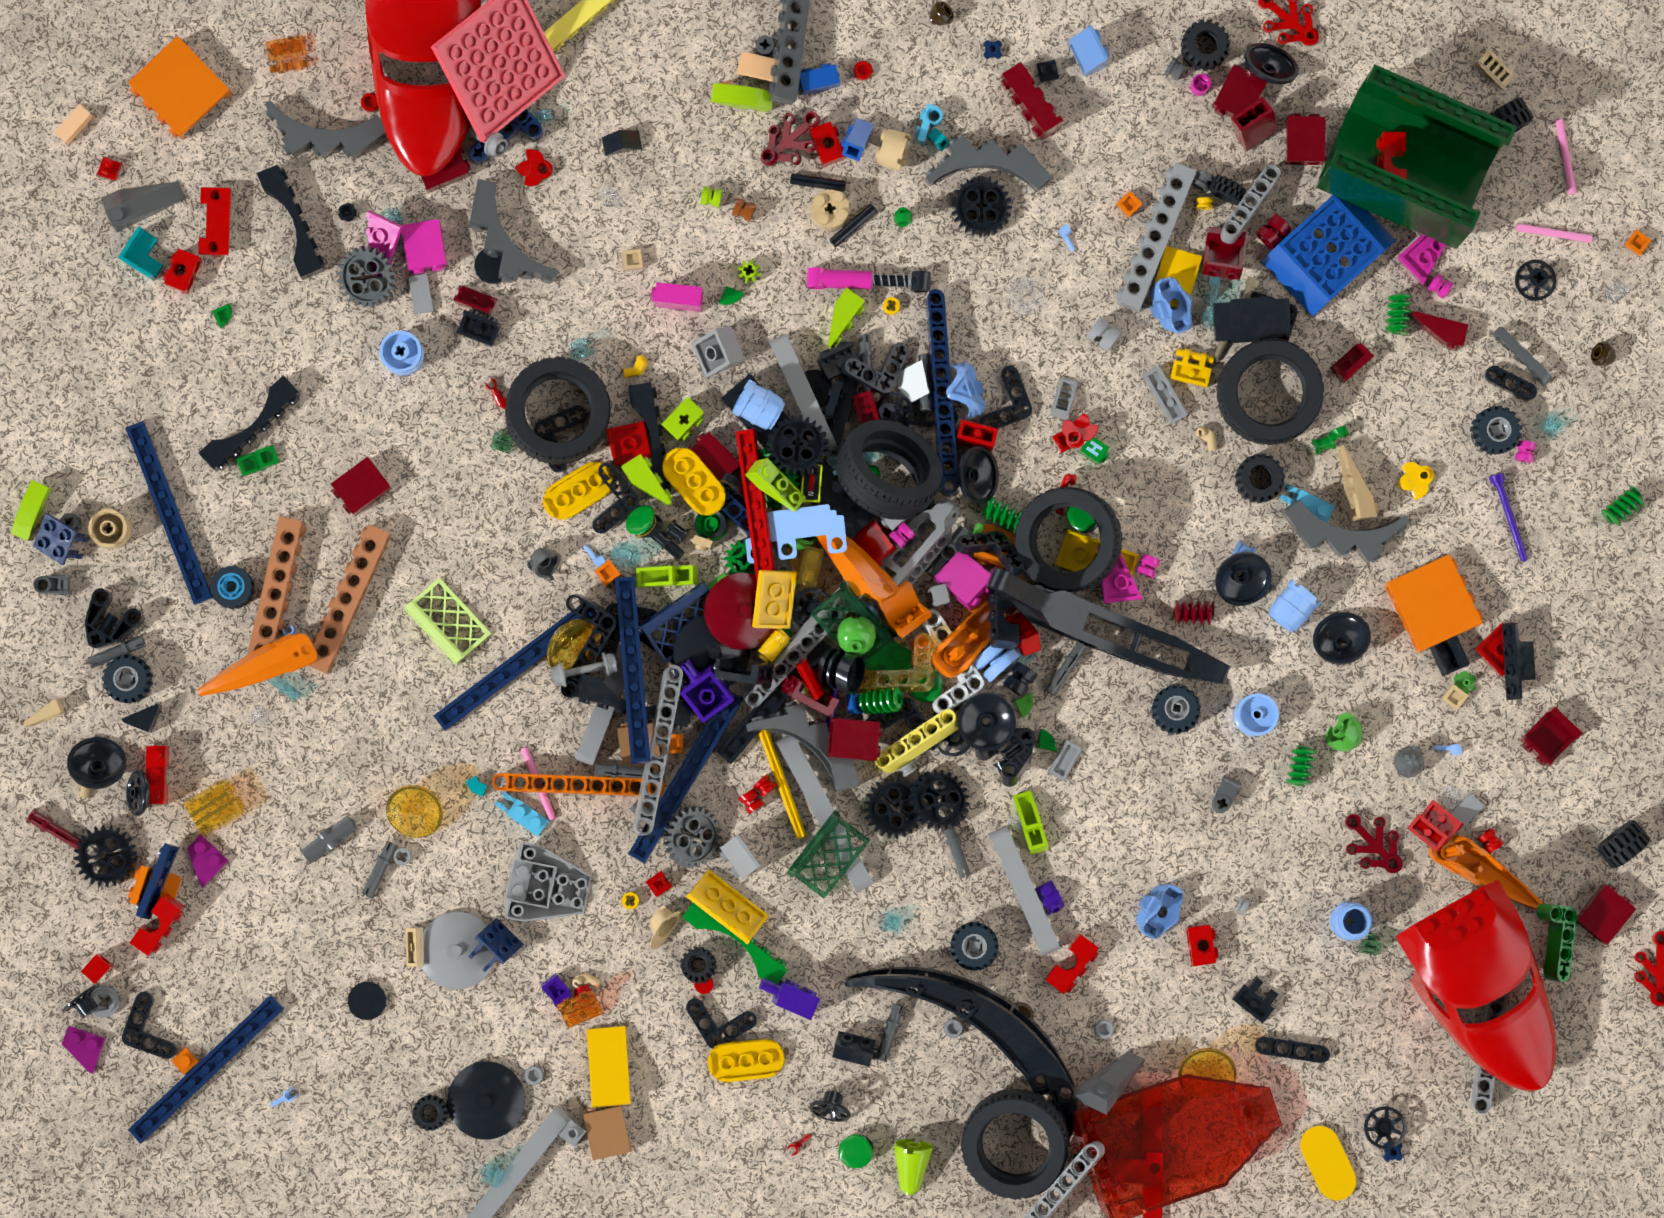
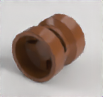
[732,197,756,222]

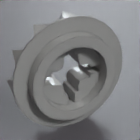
[90,986,120,1017]

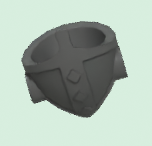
[527,548,561,581]
[1394,746,1425,778]

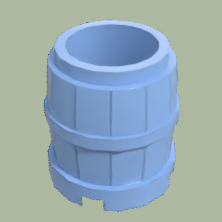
[732,379,785,430]
[1268,579,1321,634]
[1330,902,1372,941]

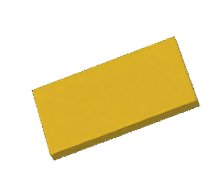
[1055,529,1140,576]
[686,869,769,944]
[587,1026,631,1108]

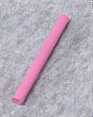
[1555,119,1577,195]
[1516,223,1592,243]
[521,747,556,821]

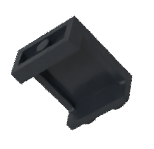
[713,657,774,685]

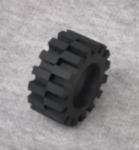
[1209,175,1246,205]
[680,947,717,984]
[412,1095,449,1131]

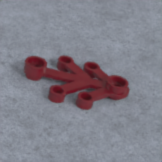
[761,111,821,166]
[1344,814,1403,873]

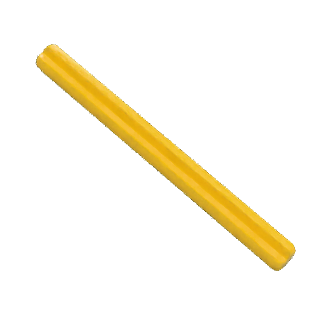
[759,730,806,839]

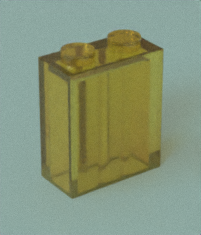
[797,546,824,589]
[183,779,246,837]

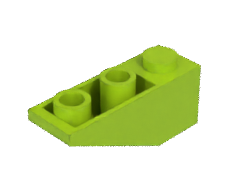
[828,287,866,349]
[621,454,673,506]
[745,458,806,512]

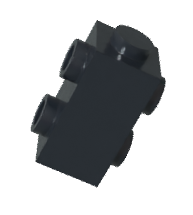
[832,1031,878,1067]

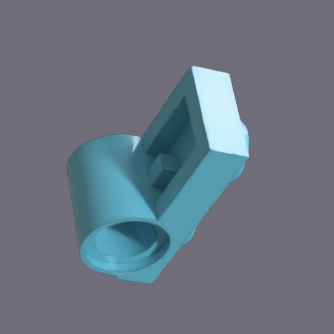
[915,104,943,145]

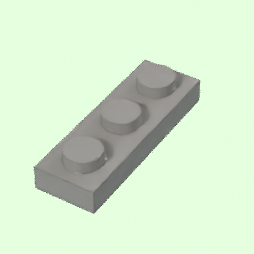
[1142,366,1188,425]

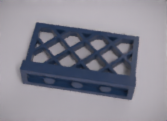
[639,582,709,664]

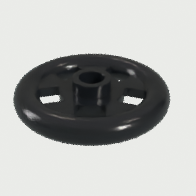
[126,770,150,816]

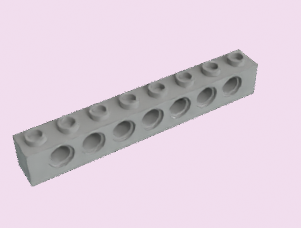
[1116,162,1196,313]

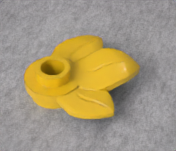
[1397,462,1434,500]

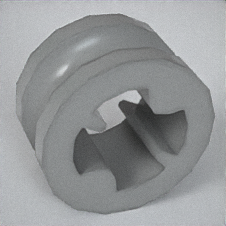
[898,760,918,777]
[393,848,411,865]
[1234,895,1250,915]

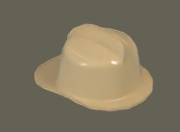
[650,906,682,949]

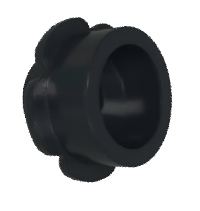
[338,203,357,222]

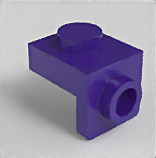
[1035,880,1065,915]
[540,973,572,1008]

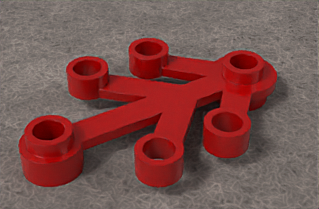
[1258,0,1319,46]
[1634,931,1664,1007]

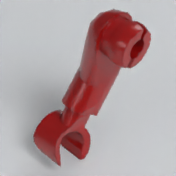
[485,378,507,409]
[1055,473,1077,515]

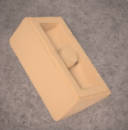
[737,52,775,82]
[54,104,94,145]

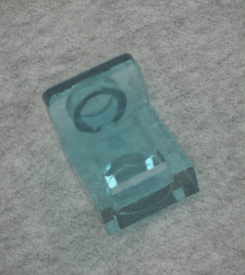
[479,1161,506,1188]

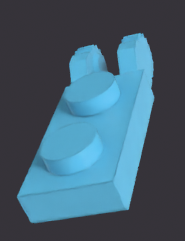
[1279,484,1335,523]
[495,792,549,836]

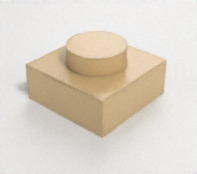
[622,249,644,271]
[692,535,713,552]
[1441,683,1469,711]

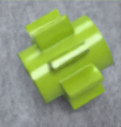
[738,260,761,284]

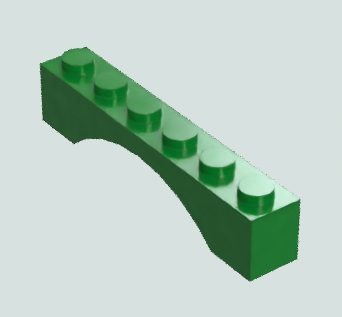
[682,903,788,984]

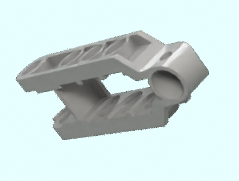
[880,499,959,586]

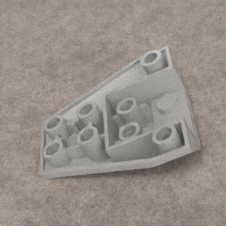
[505,842,592,922]

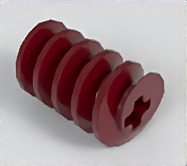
[1174,600,1214,625]

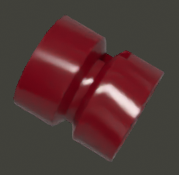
[1256,213,1292,250]

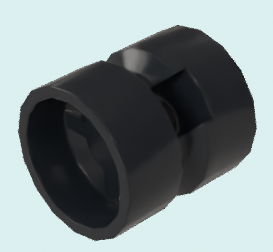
[1003,661,1038,697]

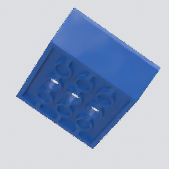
[1261,195,1396,317]

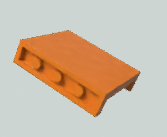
[127,36,233,140]
[1384,554,1483,654]

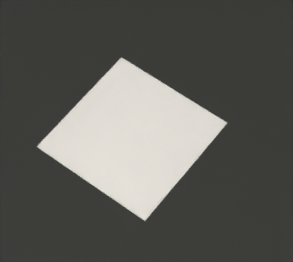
[897,360,929,407]

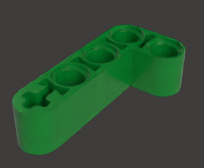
[1536,903,1577,982]

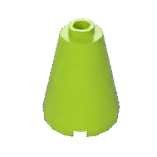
[894,1139,933,1195]

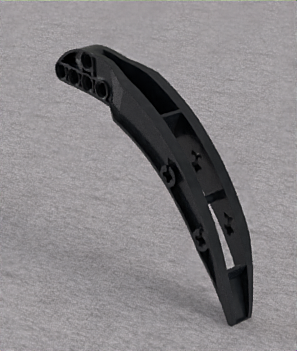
[986,568,1231,684]
[845,967,1079,1138]

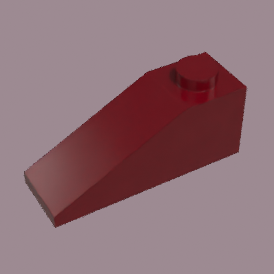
[1409,311,1469,351]

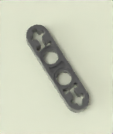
[1492,327,1552,386]

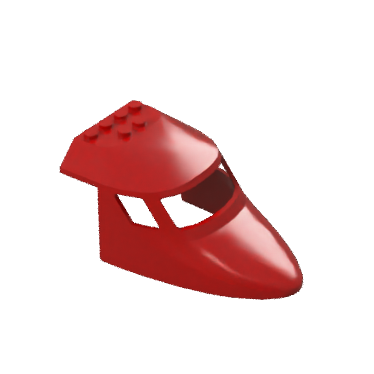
[365,0,482,176]
[1395,880,1556,1091]

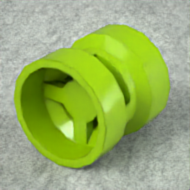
[700,186,723,208]

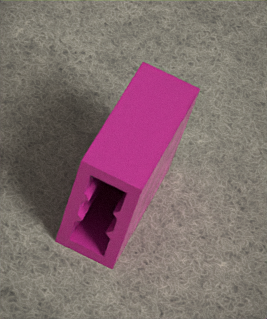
[402,219,448,275]
[651,282,703,312]
[935,552,991,611]

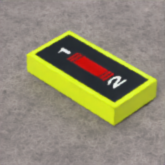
[801,464,822,503]

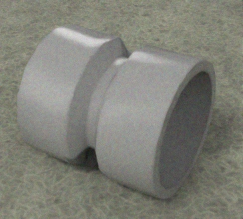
[1086,316,1122,352]

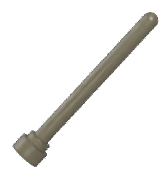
[1213,276,1262,362]

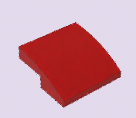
[853,520,896,566]
[795,657,824,700]
[1407,800,1464,852]

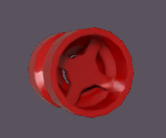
[738,788,765,814]
[1477,827,1504,854]

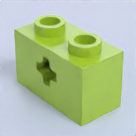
[661,397,705,442]

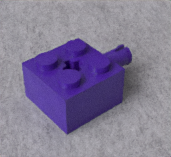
[679,659,734,723]
[758,977,820,1020]

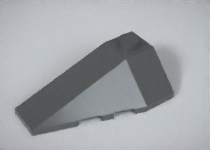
[101,182,186,232]
[1073,1051,1145,1115]

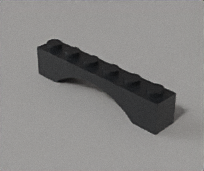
[256,164,325,280]
[198,375,301,472]
[628,382,671,500]
[574,674,692,730]

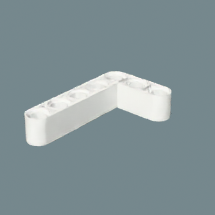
[922,610,984,714]

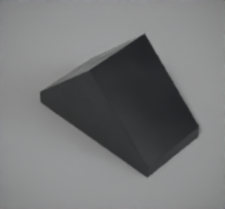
[602,130,642,156]
[122,704,162,733]

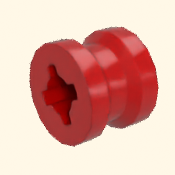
[753,774,777,798]

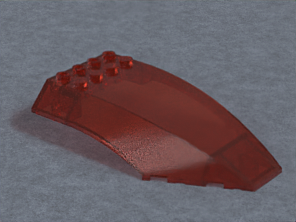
[1074,1074,1282,1218]

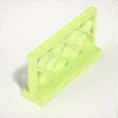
[405,578,491,666]

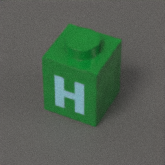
[1079,437,1110,465]

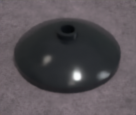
[1244,43,1299,85]
[957,446,999,504]
[1215,552,1272,606]
[1313,612,1371,665]
[958,693,1016,751]
[67,737,126,789]

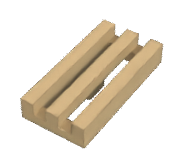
[406,928,424,967]

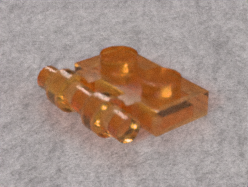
[266,35,309,74]
[557,990,604,1028]

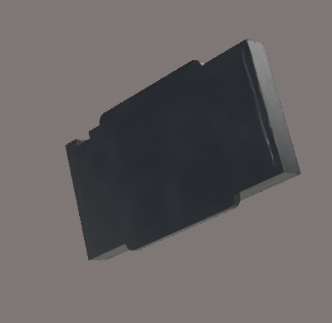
[1212,296,1291,343]

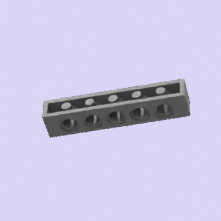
[768,0,810,105]

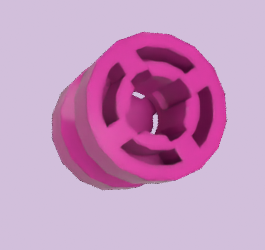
[1190,74,1211,96]
[1427,273,1454,299]
[1515,440,1537,463]
[889,522,916,548]
[1136,554,1161,579]

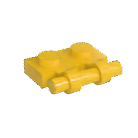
[1170,348,1214,388]

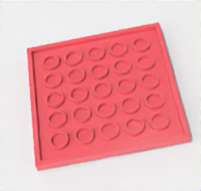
[431,0,566,143]

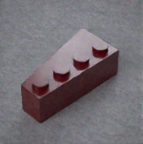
[1000,62,1064,140]

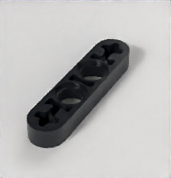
[1254,1037,1330,1063]

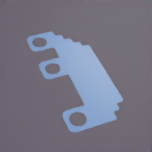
[745,504,847,563]

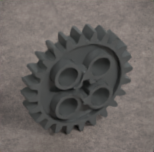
[336,245,398,308]
[663,805,722,869]

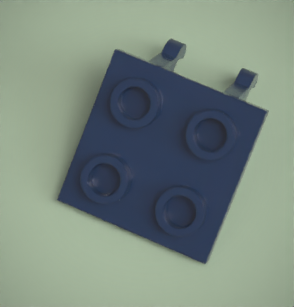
[33,513,90,565]
[468,918,524,972]

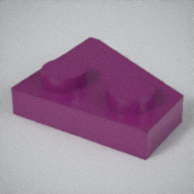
[187,834,229,888]
[62,1026,106,1074]

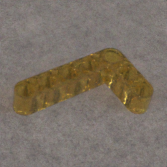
[856,632,936,693]

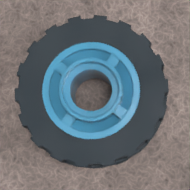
[210,566,255,609]

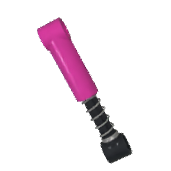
[807,267,931,293]

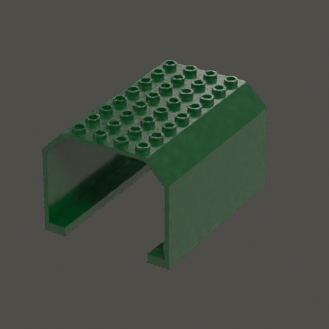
[1316,64,1517,249]

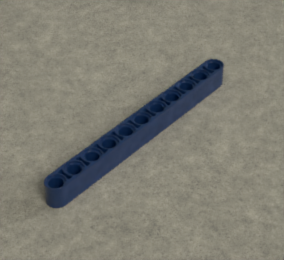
[925,289,959,497]

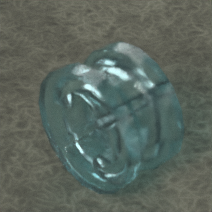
[536,109,555,123]

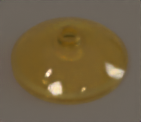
[546,619,593,670]
[386,785,444,838]
[1178,1048,1237,1099]

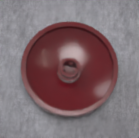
[704,573,777,650]

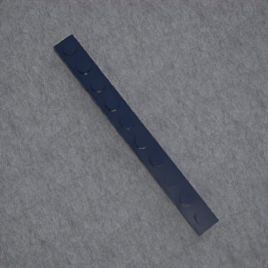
[125,421,213,605]
[615,576,651,765]
[433,605,597,731]
[628,693,744,864]
[128,994,285,1144]

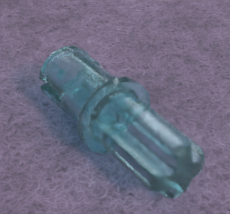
[267,676,302,703]

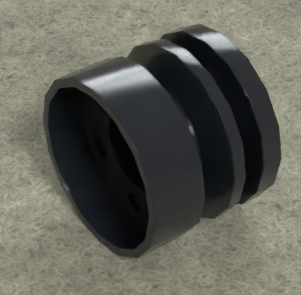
[818,648,865,694]

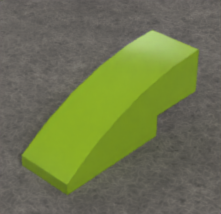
[711,83,773,112]
[11,480,52,541]
[636,565,699,587]
[1013,790,1049,855]

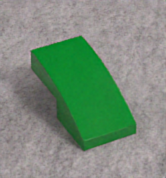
[236,445,280,478]

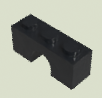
[988,592,1020,650]

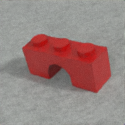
[1377,132,1407,179]
[145,746,170,804]
[129,893,185,956]
[1044,934,1099,994]

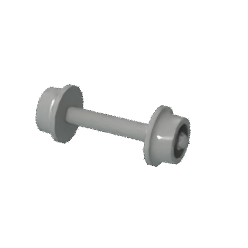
[467,125,508,157]
[549,652,619,687]

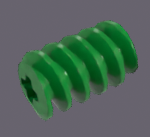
[1385,294,1413,335]
[1601,486,1645,527]
[980,496,1023,534]
[859,687,903,714]
[1286,745,1317,787]

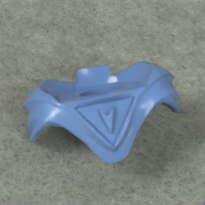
[1150,277,1192,334]
[946,361,986,419]
[1136,884,1183,939]

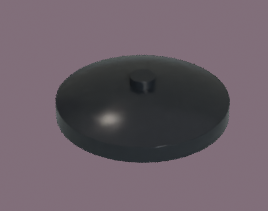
[673,615,750,687]
[447,1061,525,1140]

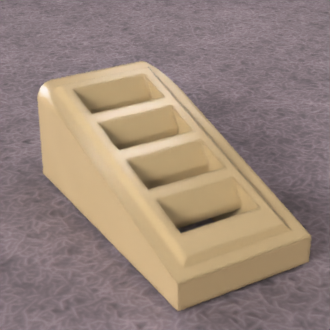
[1474,49,1515,90]
[23,698,65,728]

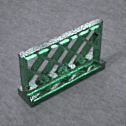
[810,581,895,661]
[786,810,870,899]

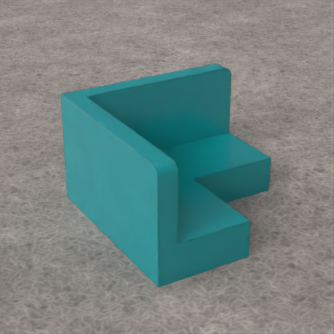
[118,226,164,281]

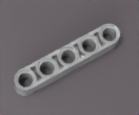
[1220,165,1281,244]

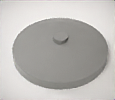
[422,912,495,990]

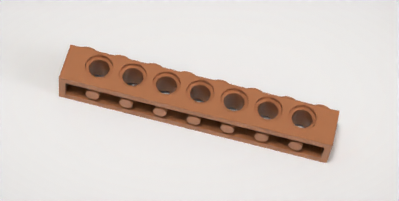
[247,516,306,655]
[307,524,392,675]

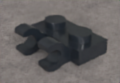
[1232,977,1279,1024]

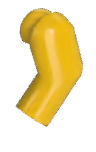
[623,355,648,378]

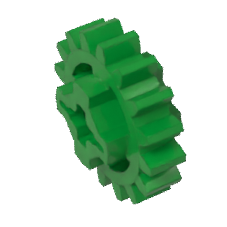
[724,539,756,575]

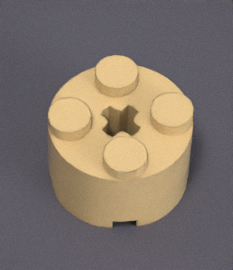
[875,129,911,171]
[811,190,849,231]
[88,509,131,549]

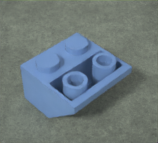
[1069,25,1110,77]

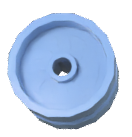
[380,331,424,376]
[973,643,1021,682]
[1233,693,1279,737]

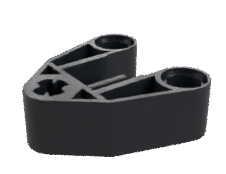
[85,588,145,649]
[975,728,1035,787]

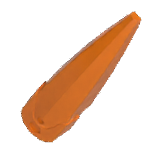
[816,535,899,602]
[932,577,1025,678]
[197,633,317,696]
[1428,835,1543,910]

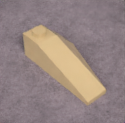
[1337,445,1379,522]

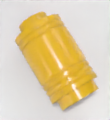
[757,629,791,663]

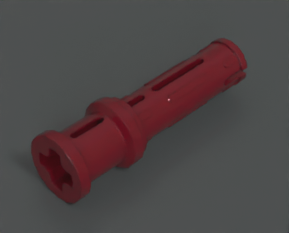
[26,808,83,849]

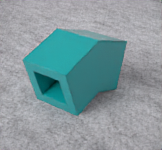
[927,128,949,152]
[466,776,488,797]

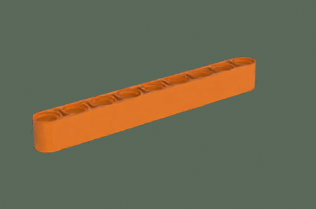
[492,773,665,797]

